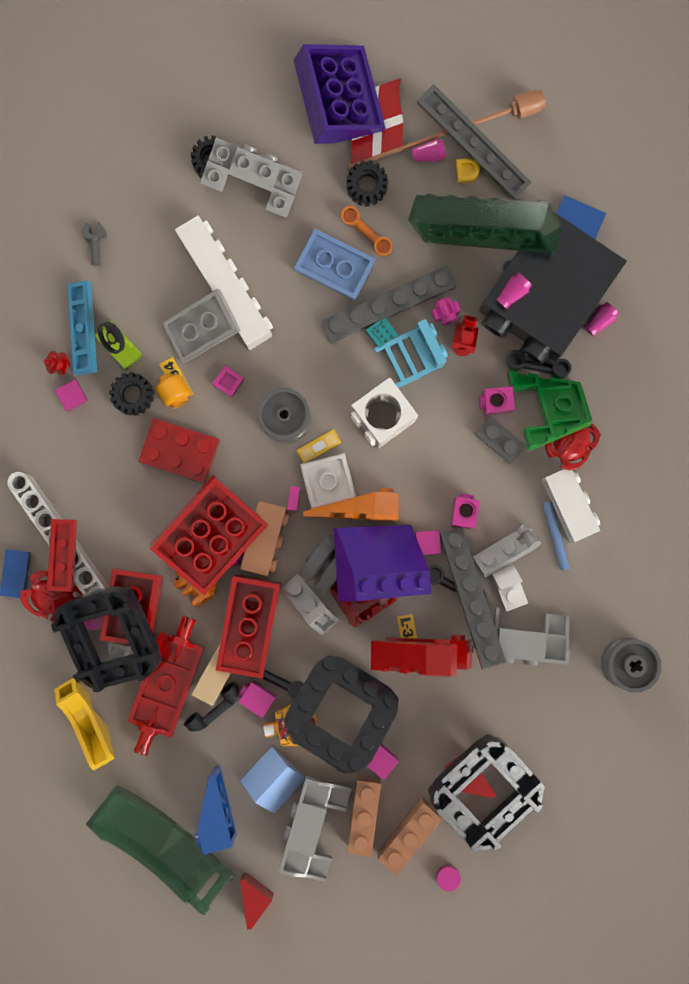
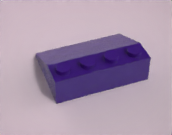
[293,44,386,144]
[334,525,431,602]

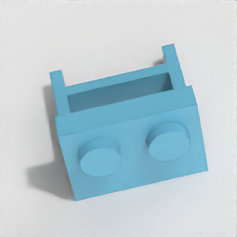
[375,319,448,388]

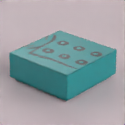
[366,318,398,348]

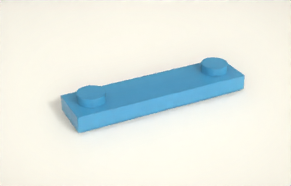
[67,280,97,376]

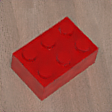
[100,569,164,645]

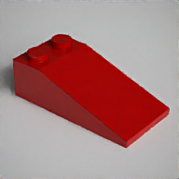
[216,574,282,679]

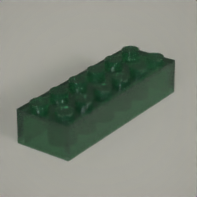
[408,194,562,254]

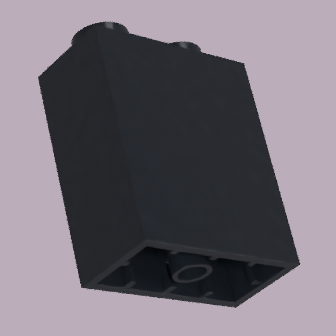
[479,208,627,365]

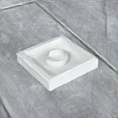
[300,453,356,509]

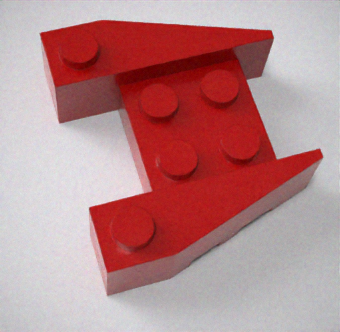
[370,634,472,677]

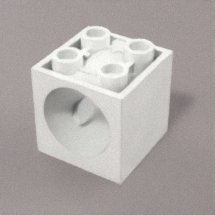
[350,377,418,449]

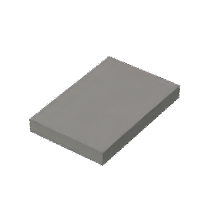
[162,289,241,364]

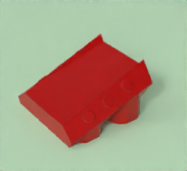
[330,584,396,628]

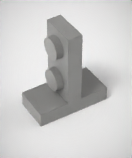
[281,574,339,635]

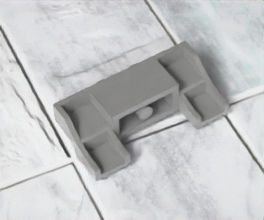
[200,137,303,218]
[472,607,570,666]
[278,775,352,882]

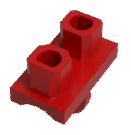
[451,315,479,356]

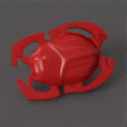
[545,424,601,471]
[20,570,83,622]

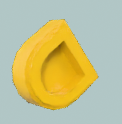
[455,158,480,184]

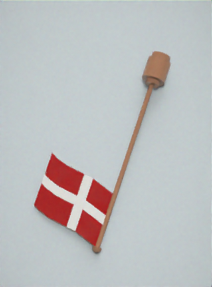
[347,78,546,170]

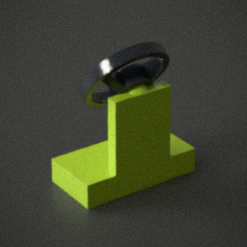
[95,321,143,371]

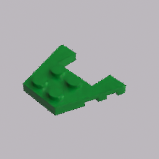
[507,370,593,451]

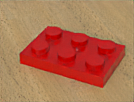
[138,418,220,483]

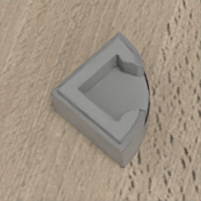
[107,641,131,659]

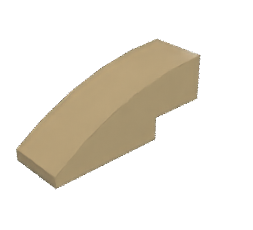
[192,645,232,706]

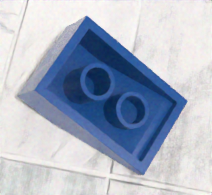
[195,765,237,855]

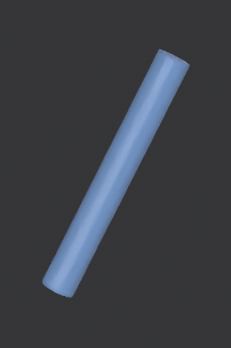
[542,501,570,571]

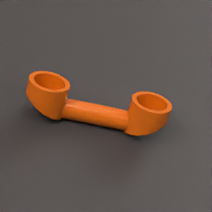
[341,206,393,257]

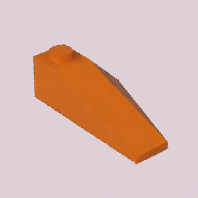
[303,488,399,522]

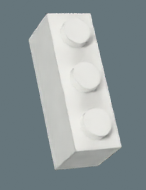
[541,469,600,543]

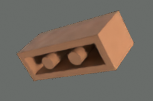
[241,501,290,576]
[348,775,381,857]
[377,797,442,876]

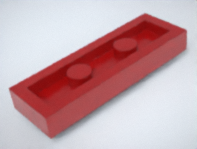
[47,519,77,592]

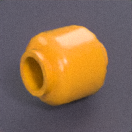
[156,373,190,409]

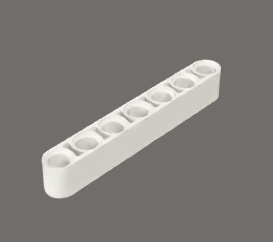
[7,472,109,595]

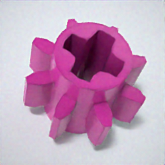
[431,297,461,326]

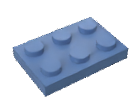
[294,229,376,301]

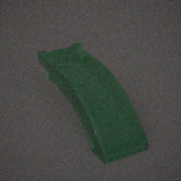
[86,785,235,915]

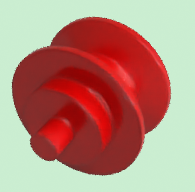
[43,351,70,375]

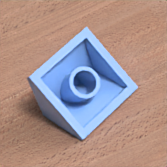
[240,745,306,814]

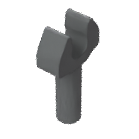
[82,222,107,266]

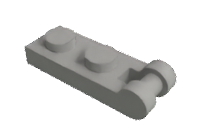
[472,524,541,578]

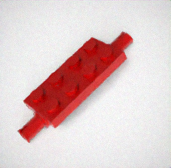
[127,615,205,756]

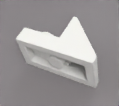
[491,563,528,612]

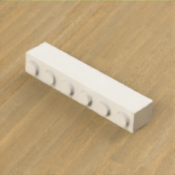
[175,215,273,351]

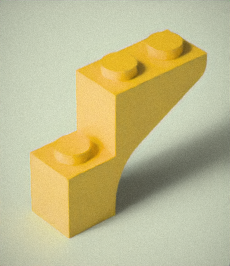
[54,678,115,771]

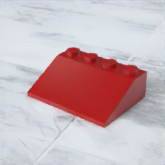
[150,474,268,595]

